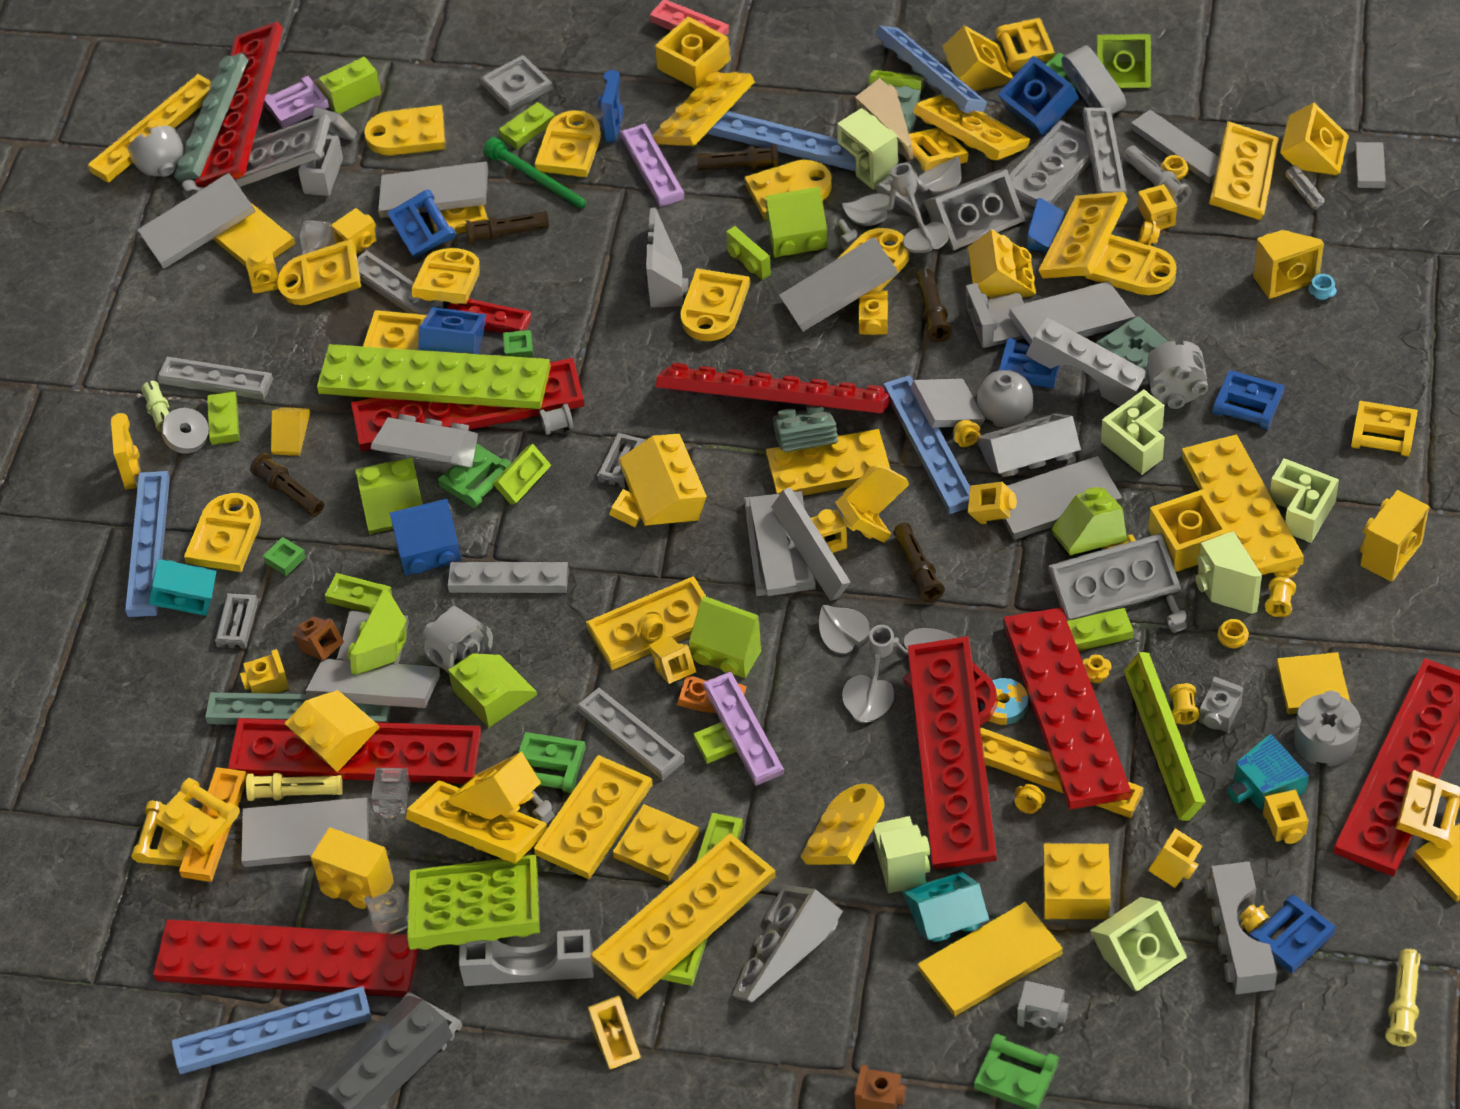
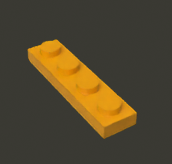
[179,767,247,882]

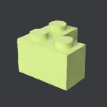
[837,108,898,190]
[1101,390,1165,475]
[1270,458,1339,543]
[873,816,930,894]

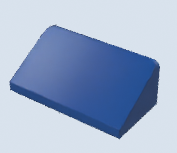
[1027,198,1065,253]

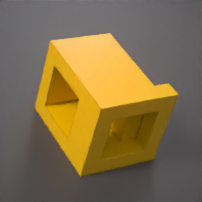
[1138,184,1177,230]
[244,247,279,294]
[859,291,888,335]
[968,482,1017,524]
[811,509,847,553]
[648,636,696,684]
[240,649,289,694]
[1263,790,1309,844]

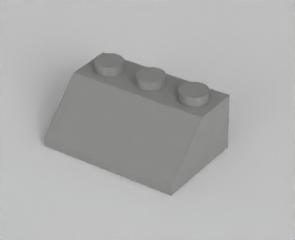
[924,169,1026,250]
[977,413,1081,477]
[371,414,478,468]

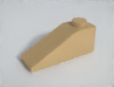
[855,79,913,161]

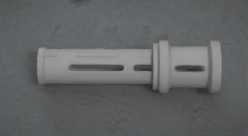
[1123,146,1191,207]

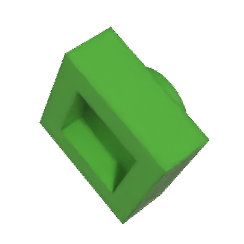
[503,330,534,358]
[263,537,306,576]

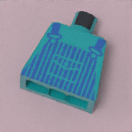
[1227,734,1309,810]

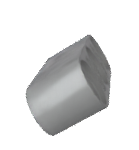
[1061,46,1126,115]

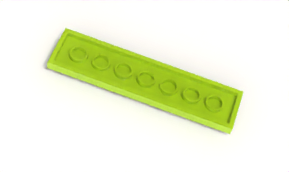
[317,344,551,409]

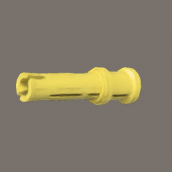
[246,773,343,801]
[1386,949,1421,1047]

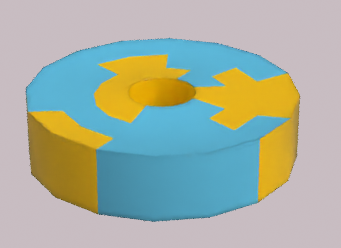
[979,678,1028,725]

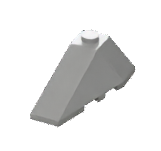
[646,208,689,307]
[732,885,843,1002]

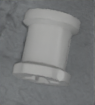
[539,404,574,435]

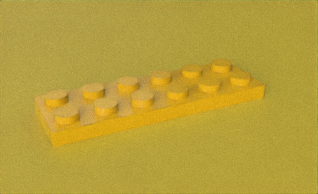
[1182,434,1304,575]
[591,833,776,999]

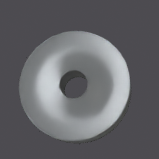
[161,408,209,453]

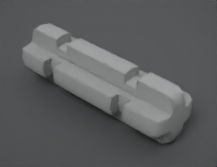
[1286,166,1324,210]

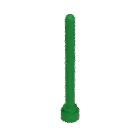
[483,137,587,209]

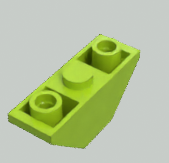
[347,590,406,675]

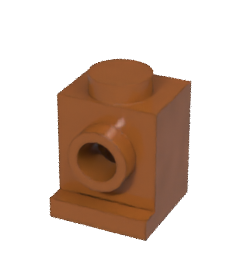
[292,616,344,661]
[855,1065,907,1109]

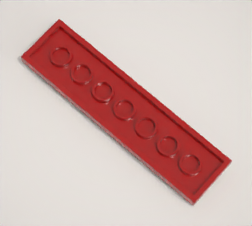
[195,21,283,188]
[351,358,585,452]
[656,363,890,413]
[1003,607,1132,810]
[908,636,998,870]
[1333,658,1460,877]
[228,718,481,784]
[153,919,418,997]

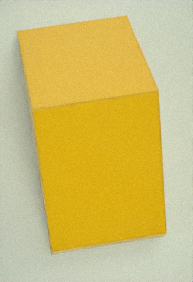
[271,408,310,456]
[588,995,641,1070]

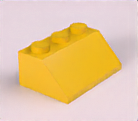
[619,434,707,525]

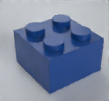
[998,55,1079,137]

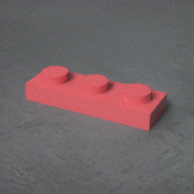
[650,0,729,36]

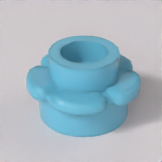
[1308,274,1337,300]

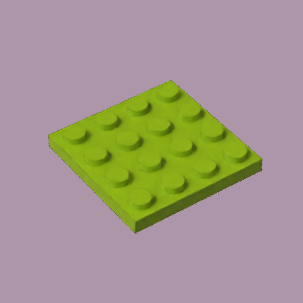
[408,854,540,950]

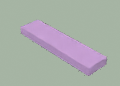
[620,124,684,207]
[703,672,784,786]

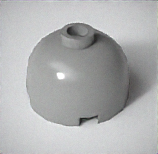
[128,126,183,177]
[977,370,1033,427]

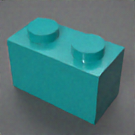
[148,559,216,616]

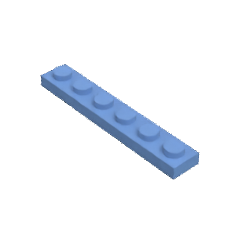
[875,26,988,113]
[708,111,856,171]
[884,375,970,514]
[125,471,170,617]
[172,986,372,1074]

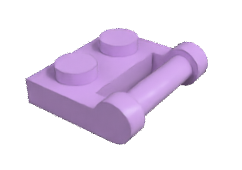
[263,76,329,128]

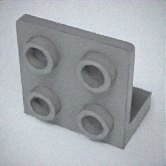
[966,283,1025,348]

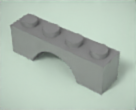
[1026,317,1147,407]
[1205,861,1277,995]
[459,929,594,986]

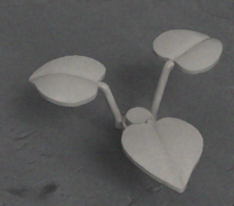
[842,156,962,253]
[819,605,958,723]

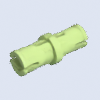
[141,381,169,433]

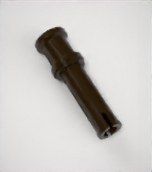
[697,144,779,171]
[465,211,549,244]
[916,269,952,342]
[250,452,325,517]
[893,523,945,602]

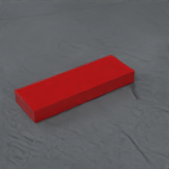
[447,299,532,334]

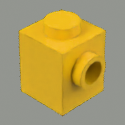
[331,208,377,254]
[1148,828,1202,888]

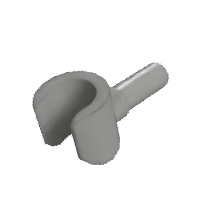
[182,180,204,199]
[838,220,857,250]
[1166,595,1187,633]
[531,791,555,823]

